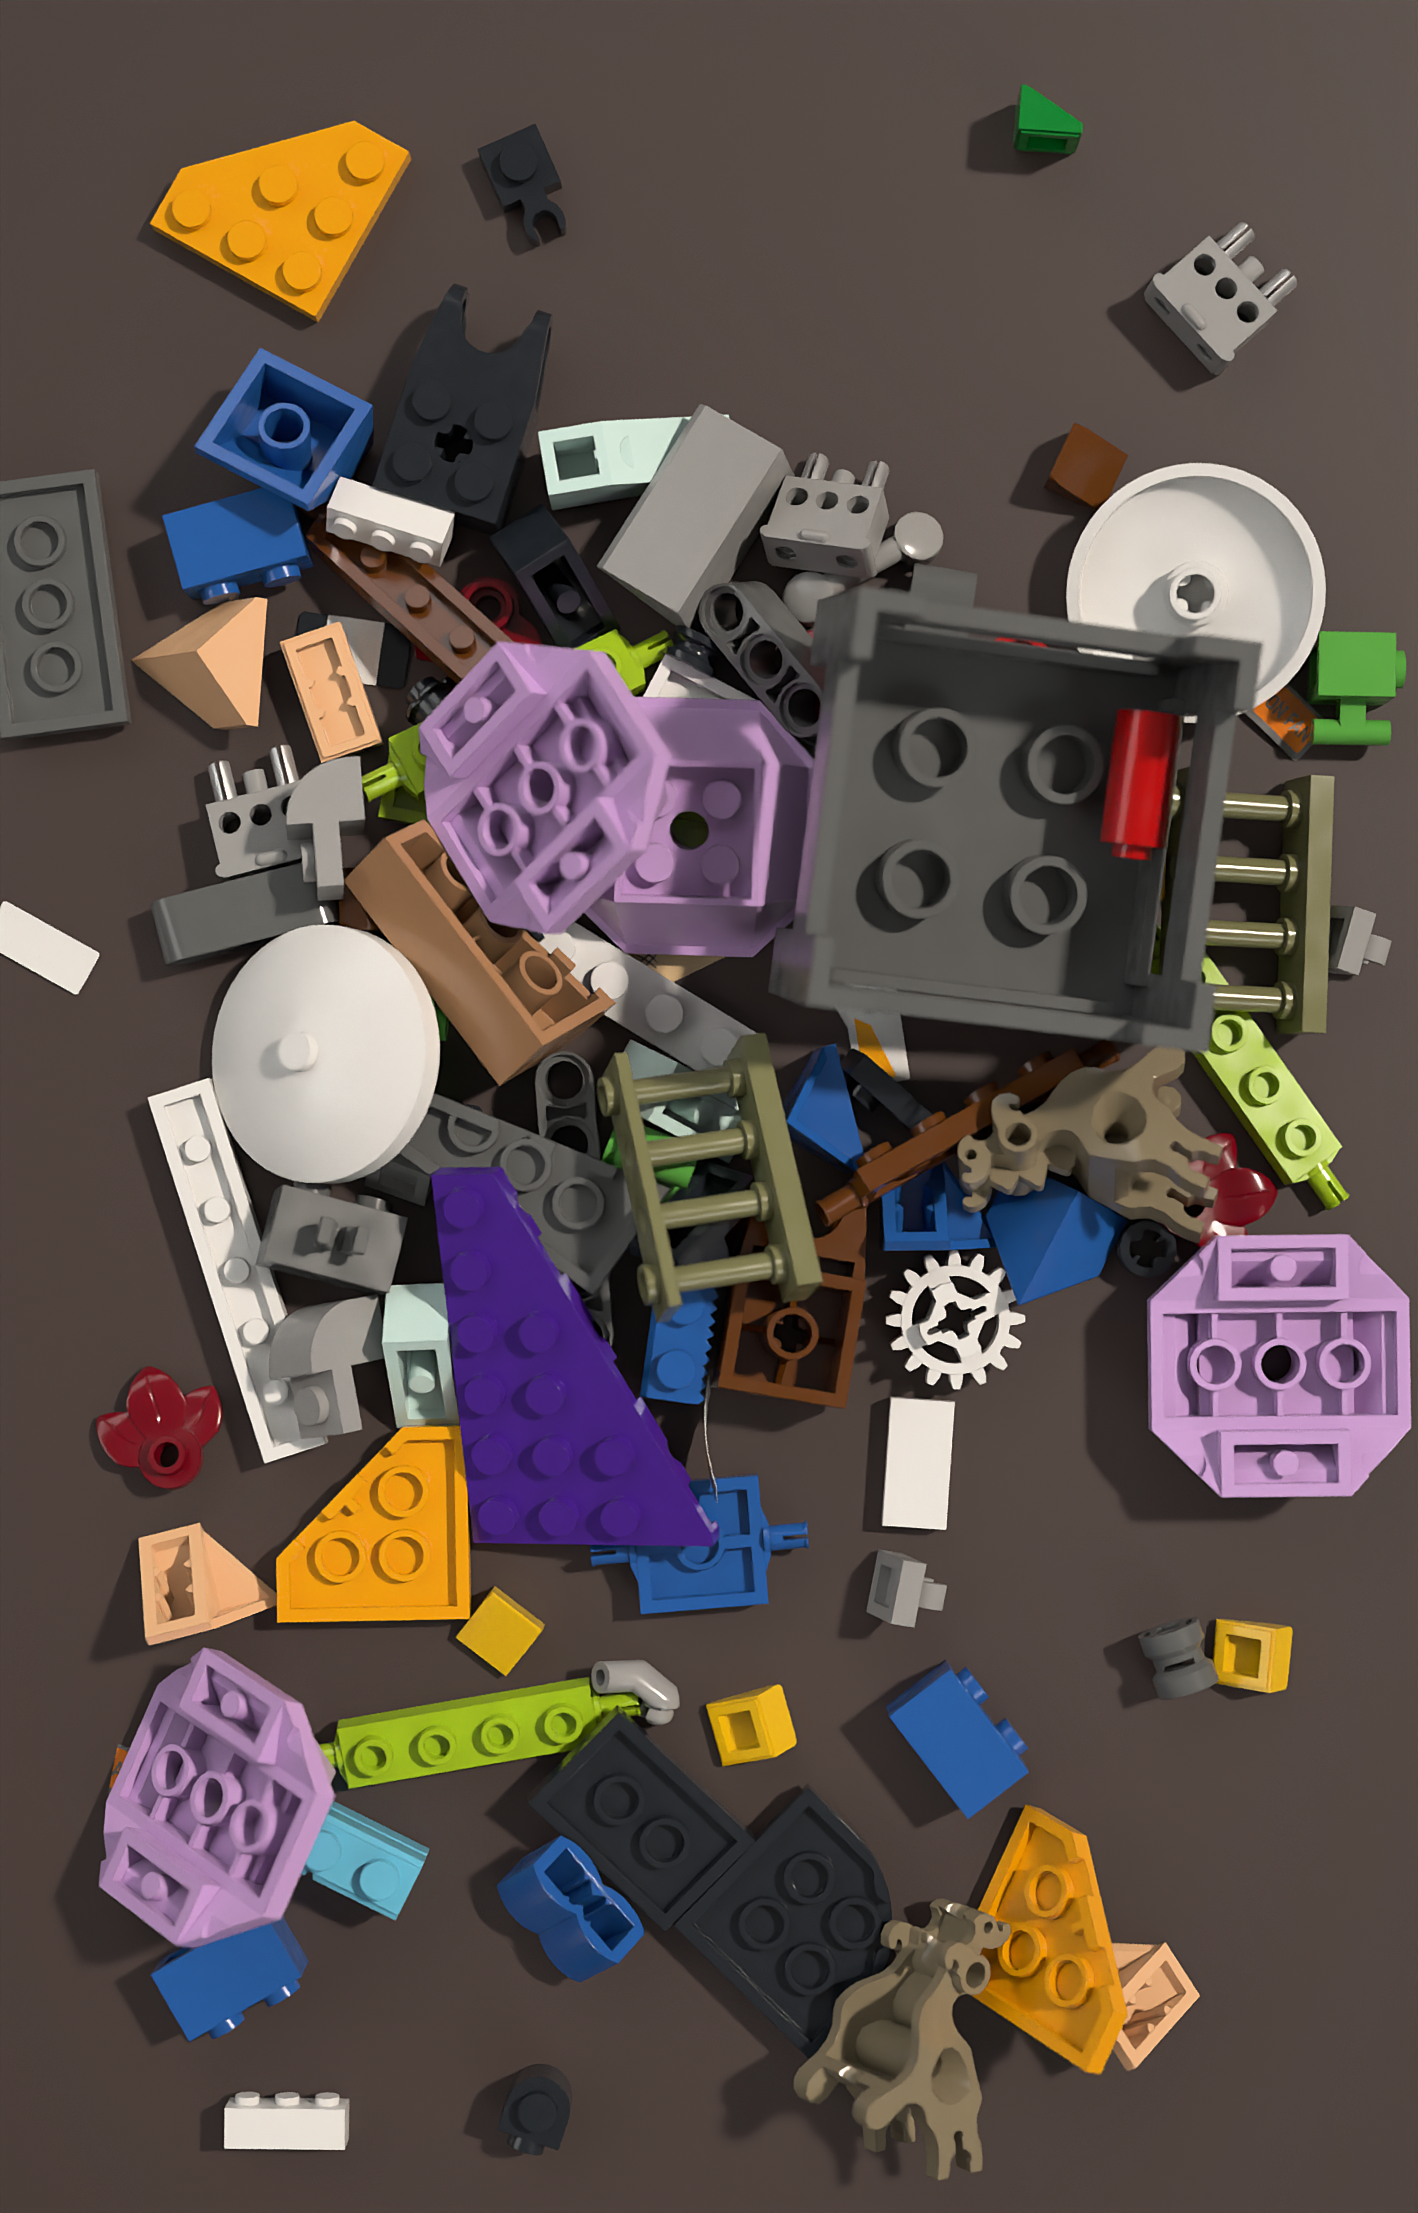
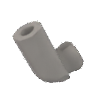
[591,1660,680,1726]

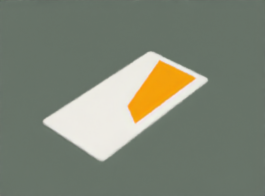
[845,983,910,1082]

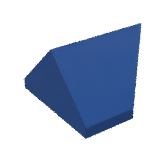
[782,1044,864,1173]
[879,1162,997,1251]
[985,1176,1128,1306]

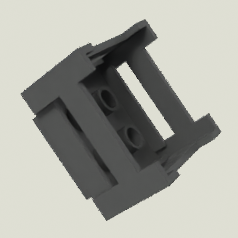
[768,587,1263,1053]

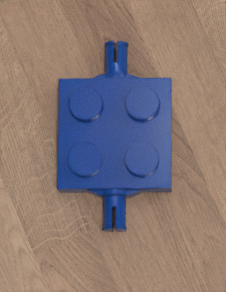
[590,1473,809,1614]

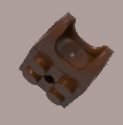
[711,1207,867,1409]

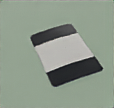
[297,612,411,689]

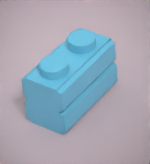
[301,1801,430,1921]

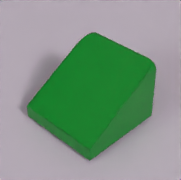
[1013,84,1083,154]

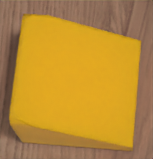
[455,1586,545,1676]
[1212,1619,1293,1693]
[706,1684,797,1766]

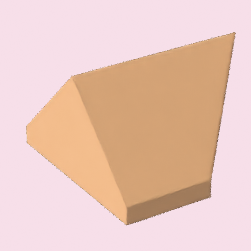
[131,597,267,730]
[138,1523,277,1645]
[1112,1942,1200,2071]

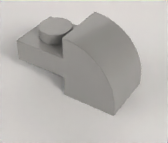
[286,756,365,901]

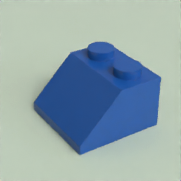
[194,348,374,511]

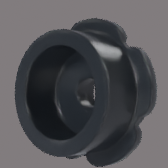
[406,676,457,726]

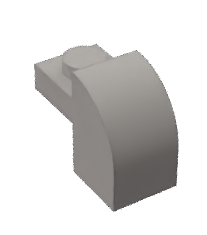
[269,1294,385,1439]

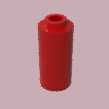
[1100,709,1183,861]

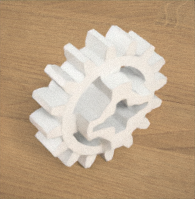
[885,1250,1025,1389]

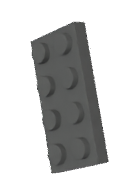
[0,469,132,741]

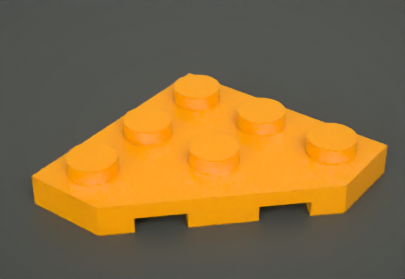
[150,121,411,322]
[276,1424,471,1623]
[969,1804,1128,2075]

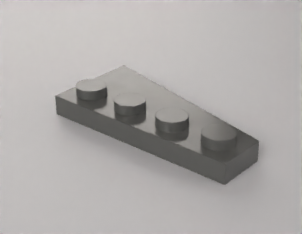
[399,1093,671,1295]

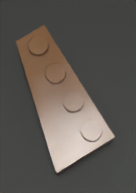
[344,819,616,1086]

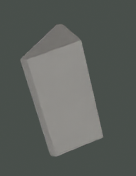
[597,404,795,631]

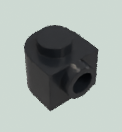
[497,2064,572,2155]

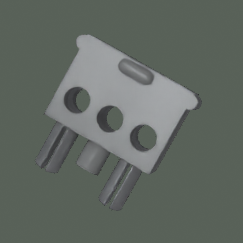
[1144,222,1297,375]
[760,453,890,579]
[206,745,313,882]

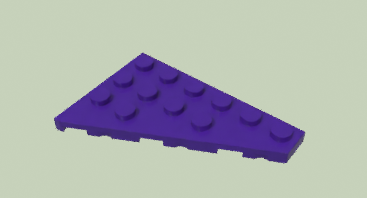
[431,1167,720,1547]

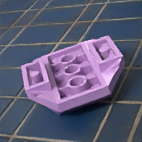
[419,641,671,934]
[584,696,815,957]
[1147,1234,1411,1497]
[99,1647,336,1948]

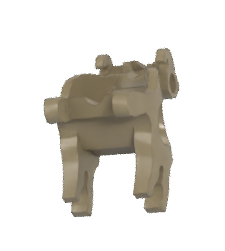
[958,1047,1223,1243]
[794,1898,1011,2180]

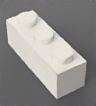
[326,477,455,567]
[224,2092,349,2150]

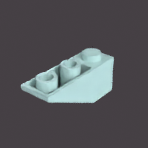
[538,415,729,510]

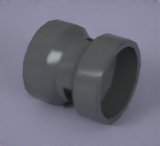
[1138,1617,1219,1700]

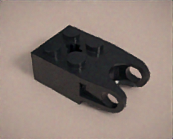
[373,283,553,536]

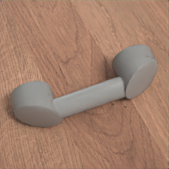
[782,512,944,628]

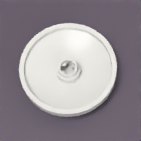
[1066,463,1326,723]
[212,925,440,1184]

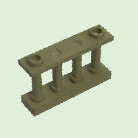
[1159,766,1335,1035]
[597,1033,823,1323]

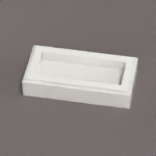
[881,1396,955,1530]

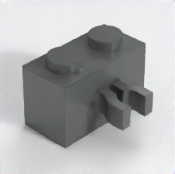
[255,1181,408,1297]

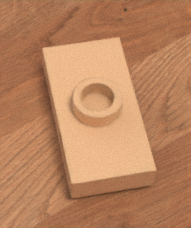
[280,621,384,763]

